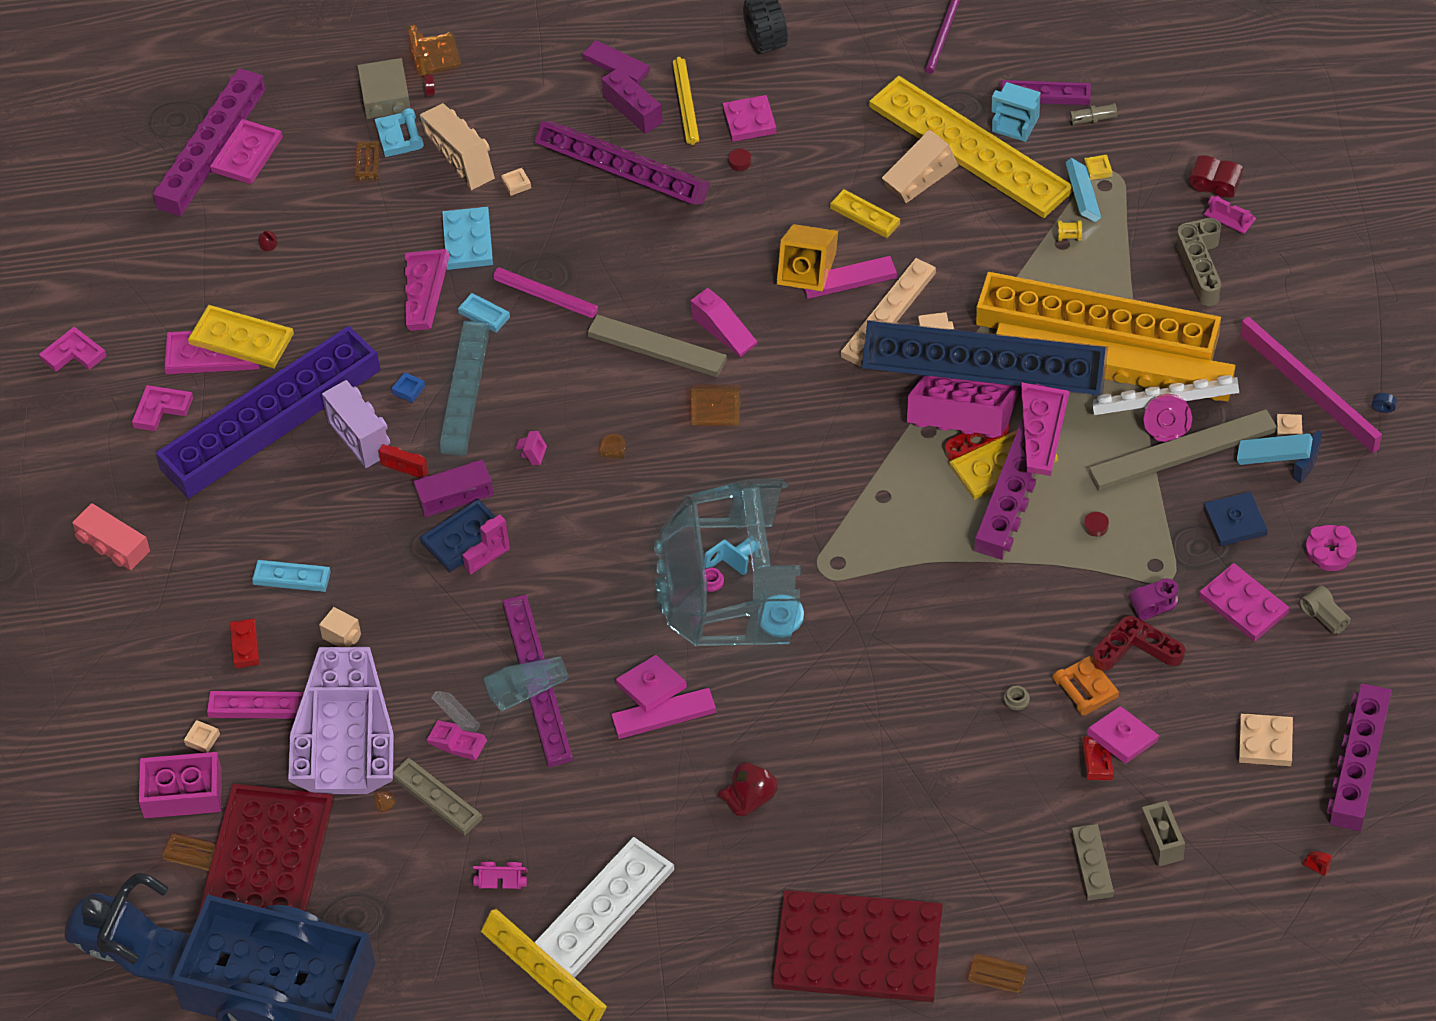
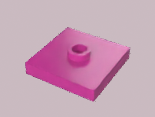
[616,655,687,712]
[1087,706,1159,764]

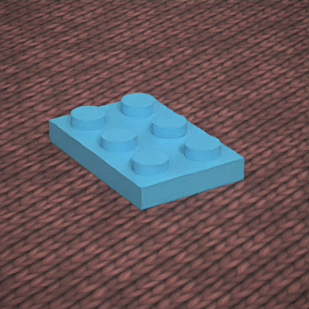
[442,207,493,270]

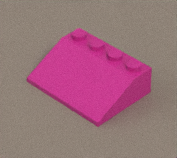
[907,375,1020,438]

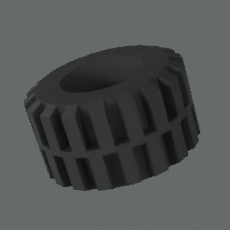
[743,0,788,54]

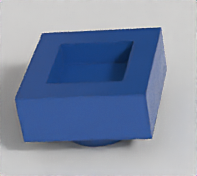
[392,372,425,403]

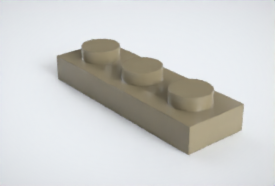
[1072,824,1114,901]

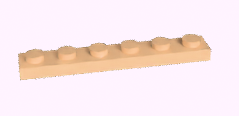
[841,258,936,367]

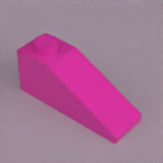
[691,288,757,357]

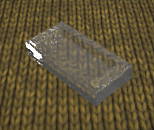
[431,691,480,733]

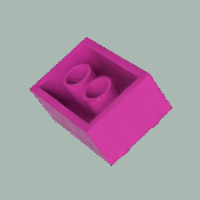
[139,752,222,818]

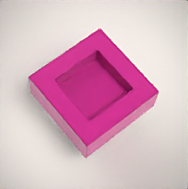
[516,431,547,465]

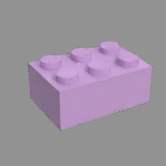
[322,380,390,468]

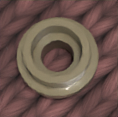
[1004,686,1030,710]

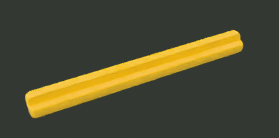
[673,57,699,145]

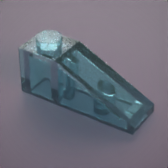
[483,657,569,711]

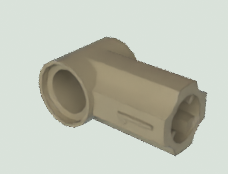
[1300,585,1351,634]

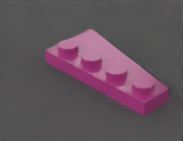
[405,249,450,331]
[1021,383,1070,476]

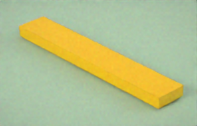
[481,909,607,1021]

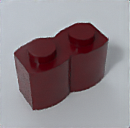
[1190,155,1243,198]

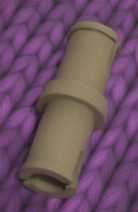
[1070,103,1118,126]

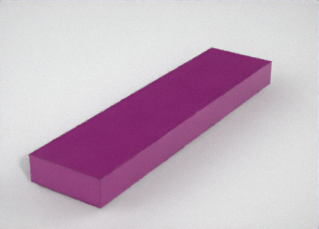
[1000,80,1091,105]

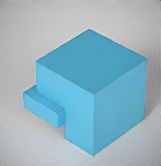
[992,82,1040,142]

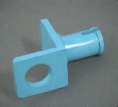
[703,537,758,575]

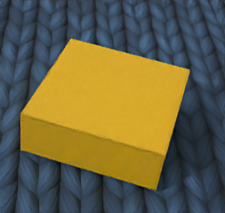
[1084,155,1112,180]

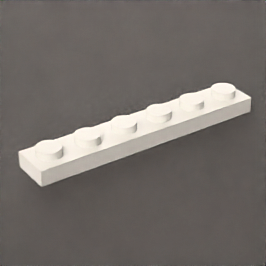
[1093,375,1239,415]

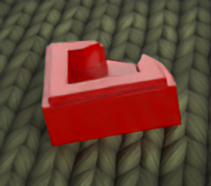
[1302,851,1332,876]

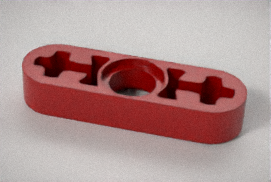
[945,424,1009,461]

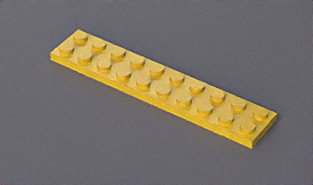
[869,76,1073,218]

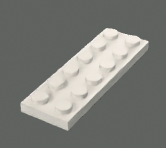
[535,837,674,978]

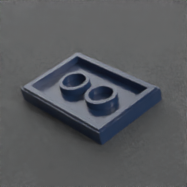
[420,499,508,573]

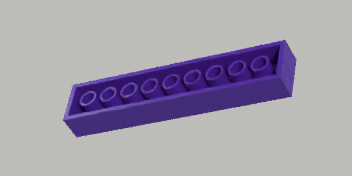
[156,326,381,499]

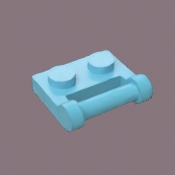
[375,108,424,157]

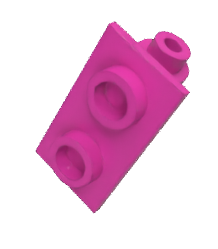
[1204,196,1256,234]
[473,862,528,890]

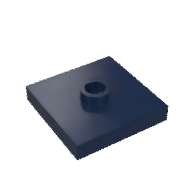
[1204,492,1268,546]

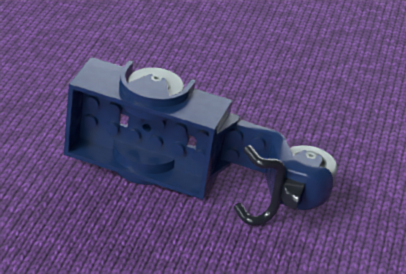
[64,873,376,1021]

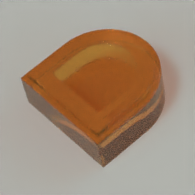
[600,434,626,459]

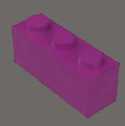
[601,68,663,134]
[414,460,494,517]

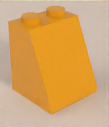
[777,224,838,291]

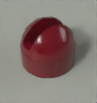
[258,231,278,251]

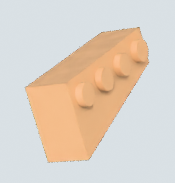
[420,103,495,190]

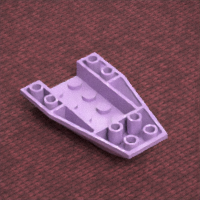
[288,647,394,794]

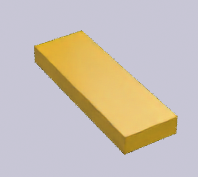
[830,189,900,238]

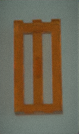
[355,141,380,181]
[163,834,216,871]
[969,954,1027,994]

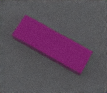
[583,40,650,84]

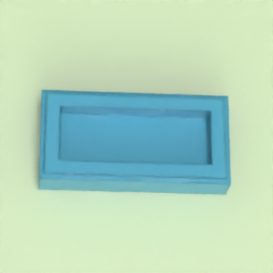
[458,293,510,333]

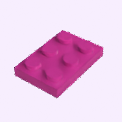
[210,119,283,185]
[1199,563,1290,642]

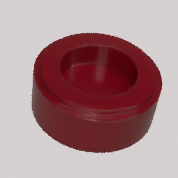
[423,74,435,97]
[729,149,752,171]
[1084,512,1109,537]

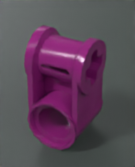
[1128,578,1178,620]

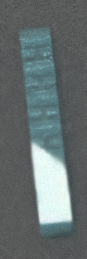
[440,321,489,456]

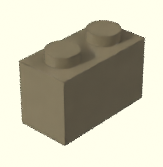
[1140,801,1185,867]

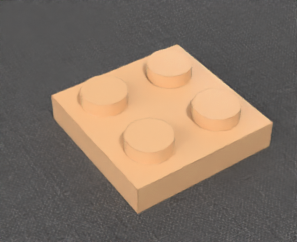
[1239,714,1293,766]

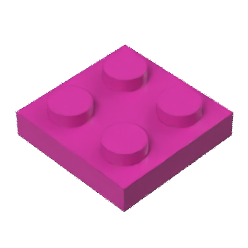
[723,95,777,142]

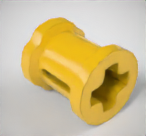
[1057,220,1082,241]

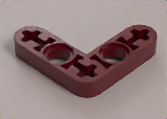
[1092,616,1186,671]

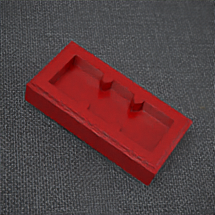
[1082,736,1114,781]

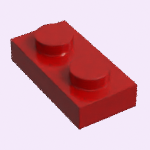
[379,444,429,478]
[230,618,260,669]

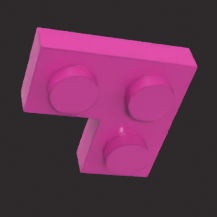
[39,327,107,372]
[132,385,193,431]
[462,515,510,575]

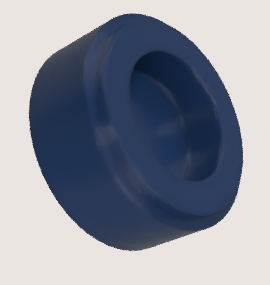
[1371,393,1397,413]

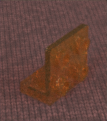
[407,24,461,76]

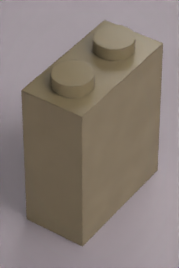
[358,58,411,119]

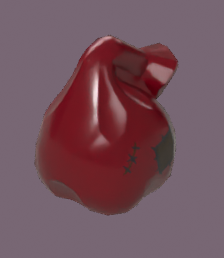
[717,762,778,816]

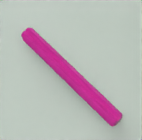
[493,267,598,318]

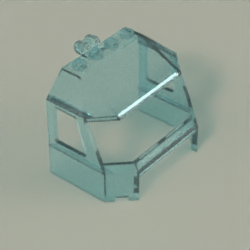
[655,479,801,646]

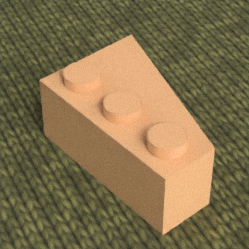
[882,129,959,203]

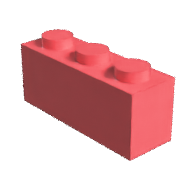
[72,503,150,571]

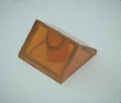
[691,384,741,425]

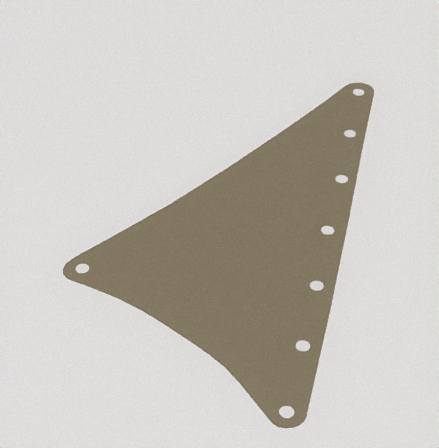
[817,171,1177,584]

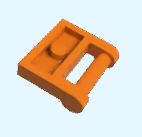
[1052,656,1119,716]

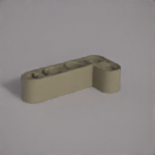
[1176,218,1221,306]

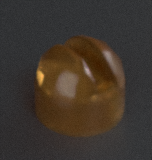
[375,791,395,813]

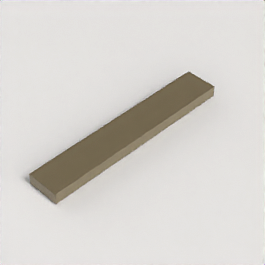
[588,314,727,378]

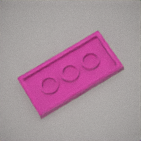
[164,331,260,374]

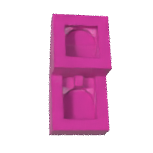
[427,720,487,761]

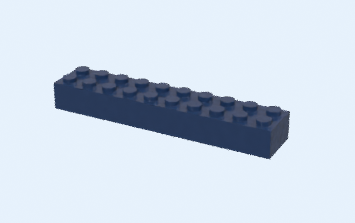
[862,320,1109,395]

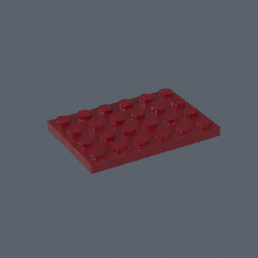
[197,784,334,918]
[773,890,943,1002]

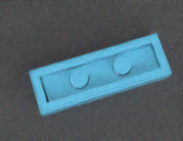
[1066,158,1101,222]
[1237,434,1313,465]
[252,560,331,592]

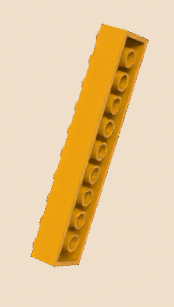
[976,272,1221,360]

